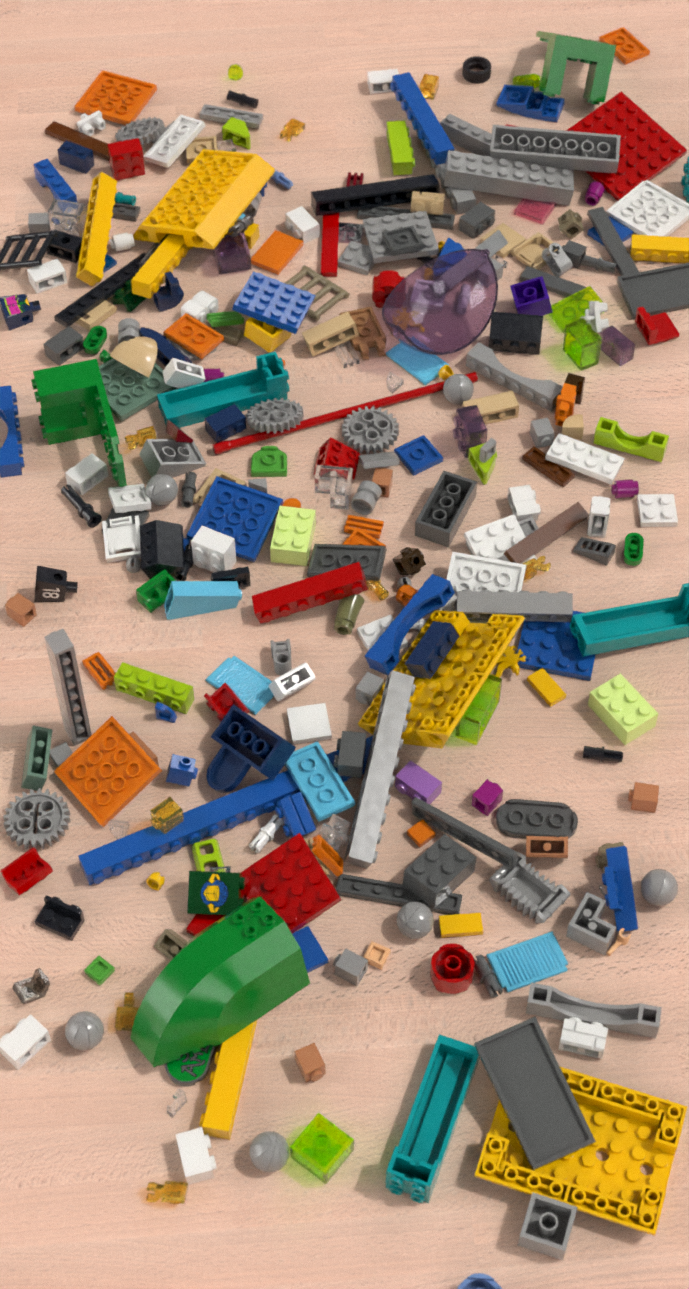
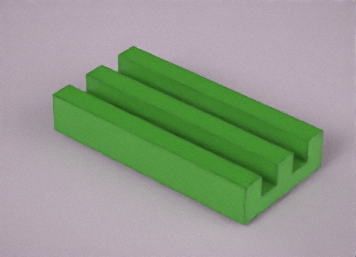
[206,311,244,327]

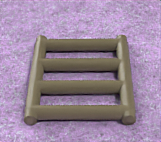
[285,265,350,321]

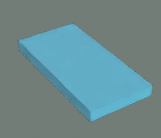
[285,741,355,822]

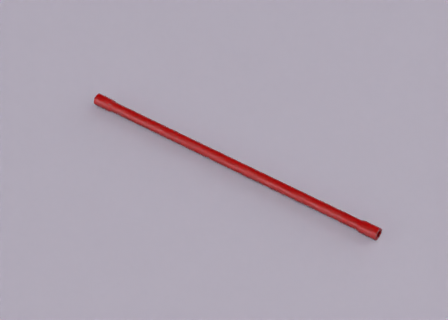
[212,372,478,455]

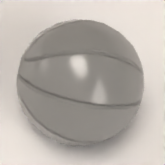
[443,374,474,405]
[146,474,178,506]
[641,869,678,906]
[396,902,434,939]
[65,1011,104,1050]
[250,1131,289,1172]

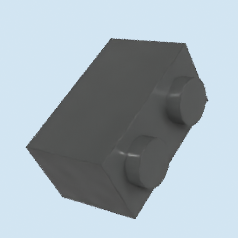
[459,202,495,239]
[44,326,84,366]
[334,731,366,778]

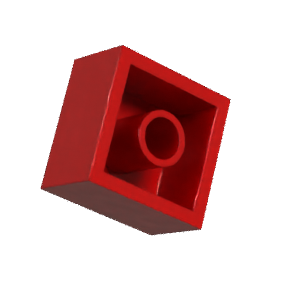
[107,138,145,181]

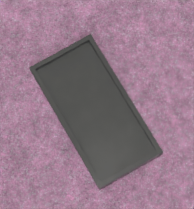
[617,263,689,319]
[474,1017,596,1171]

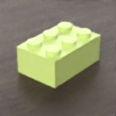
[270,506,316,566]
[588,674,658,745]

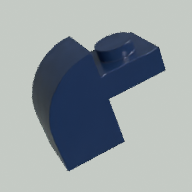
[153,272,184,312]

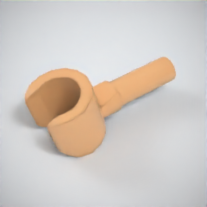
[606,928,631,956]

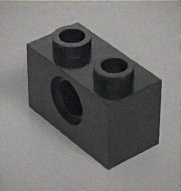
[47,230,82,263]

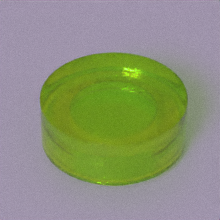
[228,64,243,81]

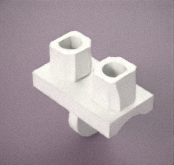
[77,110,106,136]
[580,301,609,333]

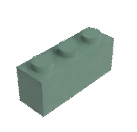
[21,725,53,791]

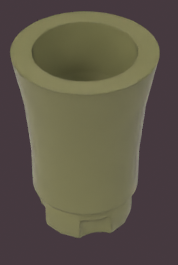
[334,594,365,635]

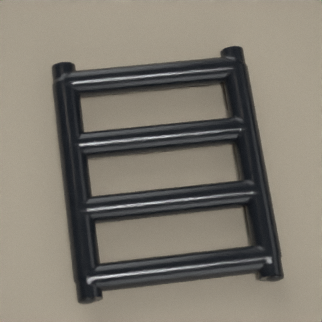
[0,231,58,270]

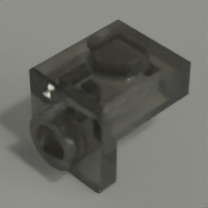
[12,968,50,1004]

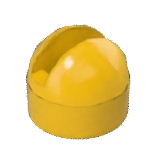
[438,365,454,380]
[146,872,165,890]

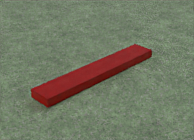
[321,213,339,277]

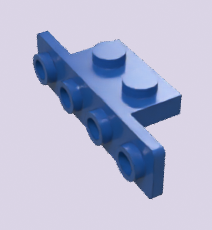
[602,846,638,932]

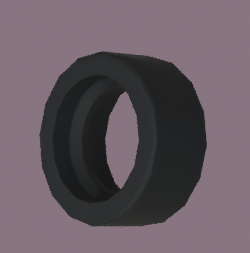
[462,56,491,84]

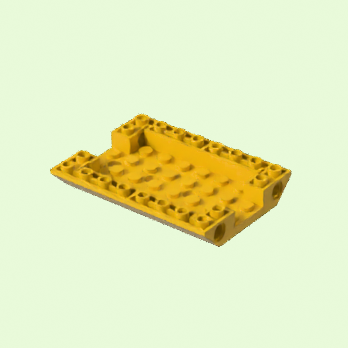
[133,149,275,249]
[358,610,525,749]
[474,1067,687,1236]

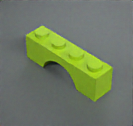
[593,417,669,462]

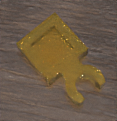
[280,118,305,142]

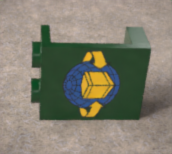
[187,871,245,915]

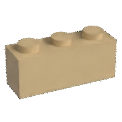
[302,312,359,357]
[462,391,520,428]

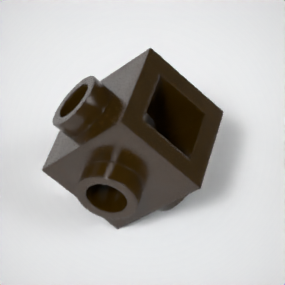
[392,547,426,575]

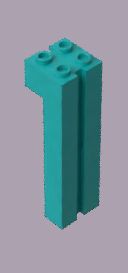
[157,351,290,428]
[569,583,689,656]
[385,1034,480,1203]

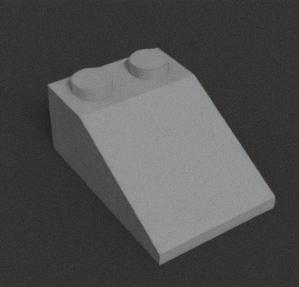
[139,439,206,478]

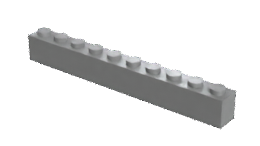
[344,670,416,868]

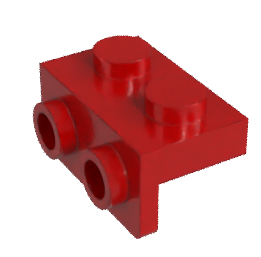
[204,683,250,721]
[0,847,53,896]

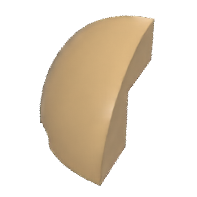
[110,336,157,378]

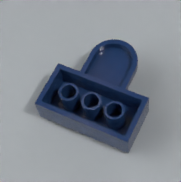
[206,704,296,793]

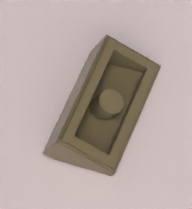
[154,929,187,960]

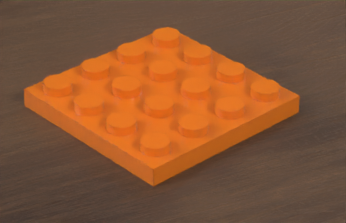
[75,70,157,125]
[54,716,163,827]

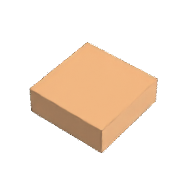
[363,941,391,970]

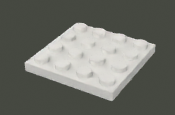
[606,180,689,237]
[439,552,526,624]

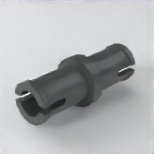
[228,215,254,237]
[582,255,617,274]
[181,471,197,507]
[474,955,503,998]

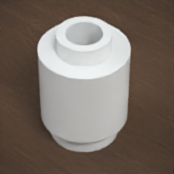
[110,232,135,252]

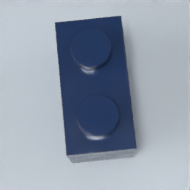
[58,141,95,174]
[205,404,246,443]

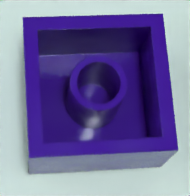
[510,276,553,316]

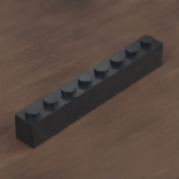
[311,174,440,216]

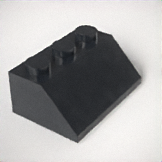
[489,312,543,355]
[140,520,185,579]

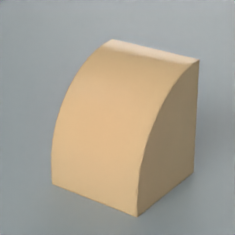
[562,414,584,439]

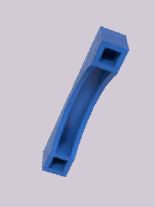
[0,385,25,478]
[365,574,455,675]

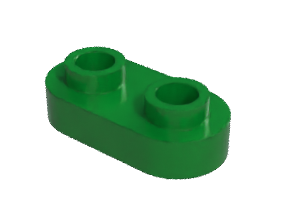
[83,326,107,354]
[624,533,644,566]

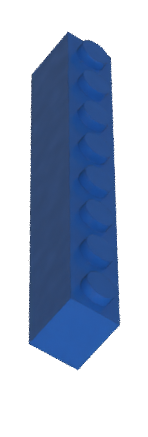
[390,72,455,165]

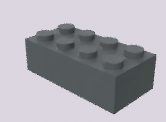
[415,471,477,547]

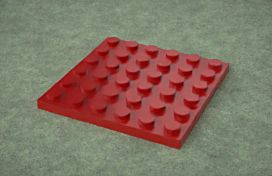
[566,91,687,201]

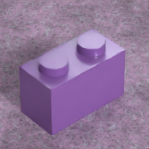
[395,760,442,804]

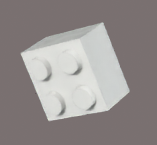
[191,526,237,573]

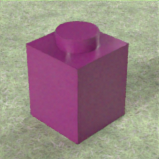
[471,779,503,817]

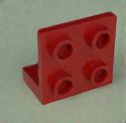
[635,306,680,345]
[314,437,360,481]

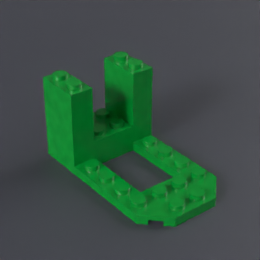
[536,31,616,105]
[31,359,127,487]

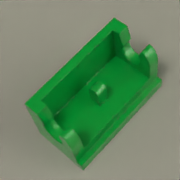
[136,569,176,613]

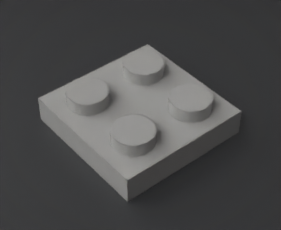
[338,241,375,275]

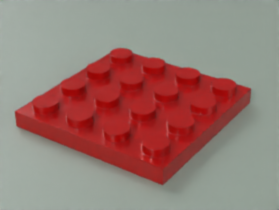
[241,833,342,933]

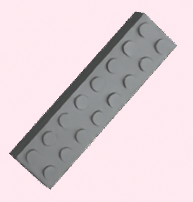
[490,125,620,173]
[444,150,574,206]

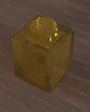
[419,74,439,100]
[150,797,184,834]

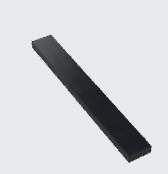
[54,253,146,327]

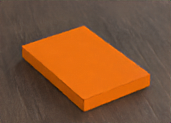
[599,27,650,65]
[250,230,303,275]
[163,313,224,359]

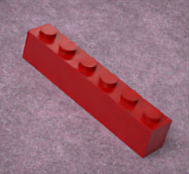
[252,562,368,624]

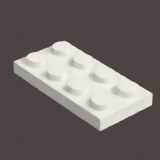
[144,115,205,168]
[545,433,625,485]

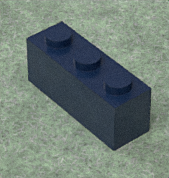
[405,621,459,679]

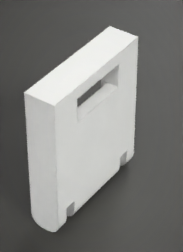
[102,515,141,563]

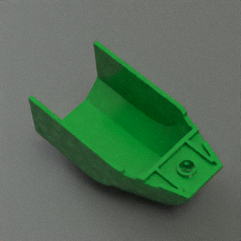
[130,896,310,1067]

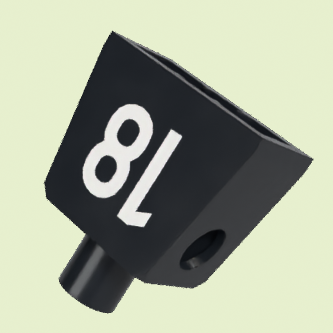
[34,566,78,602]

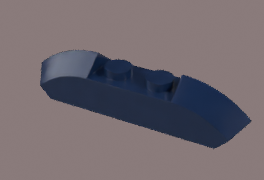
[140,327,193,366]

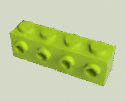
[386,120,415,175]
[114,662,195,714]

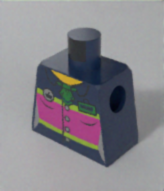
[0,294,41,331]

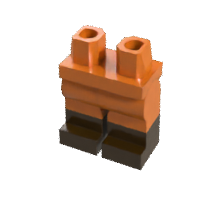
[555,373,585,427]

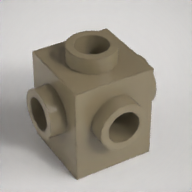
[558,209,584,239]

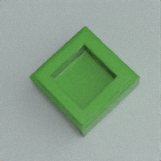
[84,956,115,986]

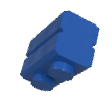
[275,792,317,838]

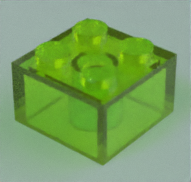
[563,318,602,371]
[290,1112,354,1184]

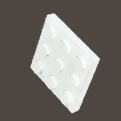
[464,514,538,568]

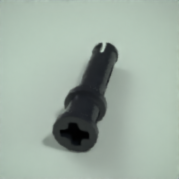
[61,485,102,528]

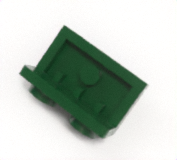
[111,279,146,312]

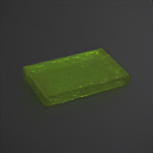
[549,286,604,333]

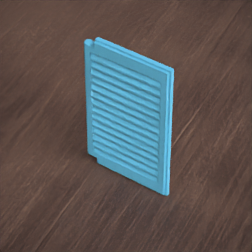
[386,337,449,385]
[205,656,274,715]
[486,932,568,992]

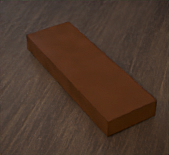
[522,446,575,488]

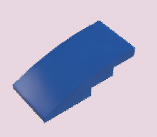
[496,85,565,122]

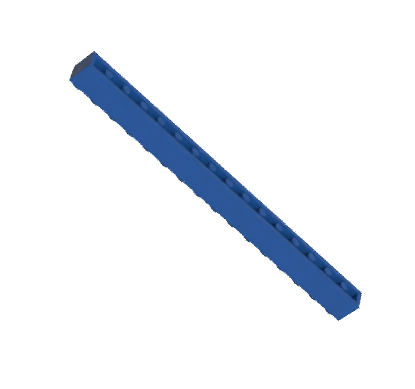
[78,736,373,886]

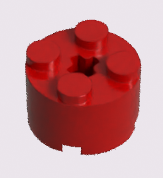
[372,270,406,308]
[430,943,474,994]

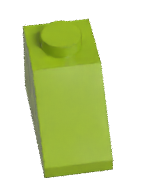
[222,117,251,149]
[468,443,497,485]

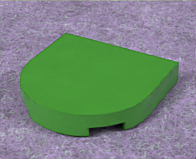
[251,446,287,477]

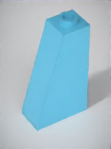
[164,581,242,620]

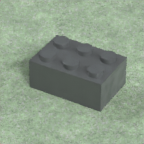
[403,834,477,909]

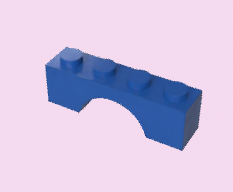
[33,159,78,215]

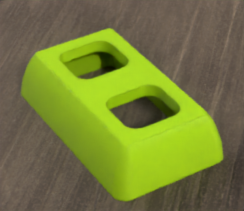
[191,838,226,872]

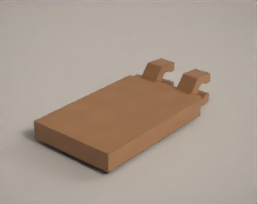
[339,306,386,360]

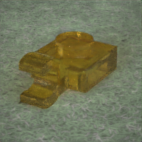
[125,426,156,450]
[523,556,551,580]
[115,992,139,1031]
[146,1181,188,1204]

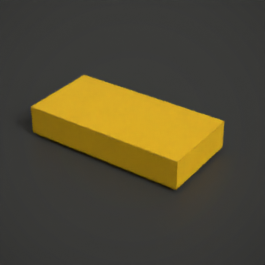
[527,668,566,707]
[439,913,483,938]

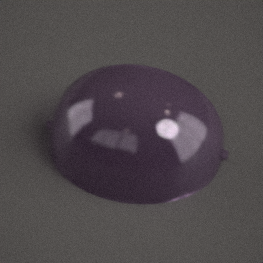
[382,249,498,355]

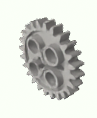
[115,117,165,145]
[246,398,304,433]
[342,406,399,454]
[3,788,71,849]

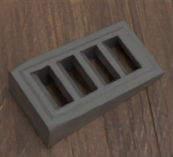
[573,537,616,565]

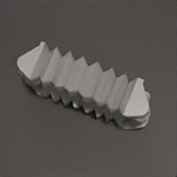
[489,852,571,924]

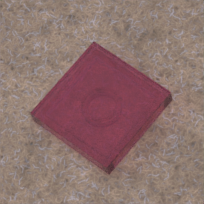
[514,198,557,225]

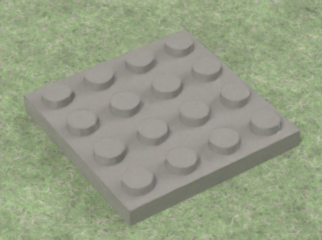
[363,211,439,263]

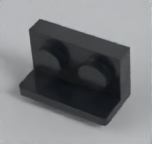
[211,567,251,588]
[35,895,85,941]

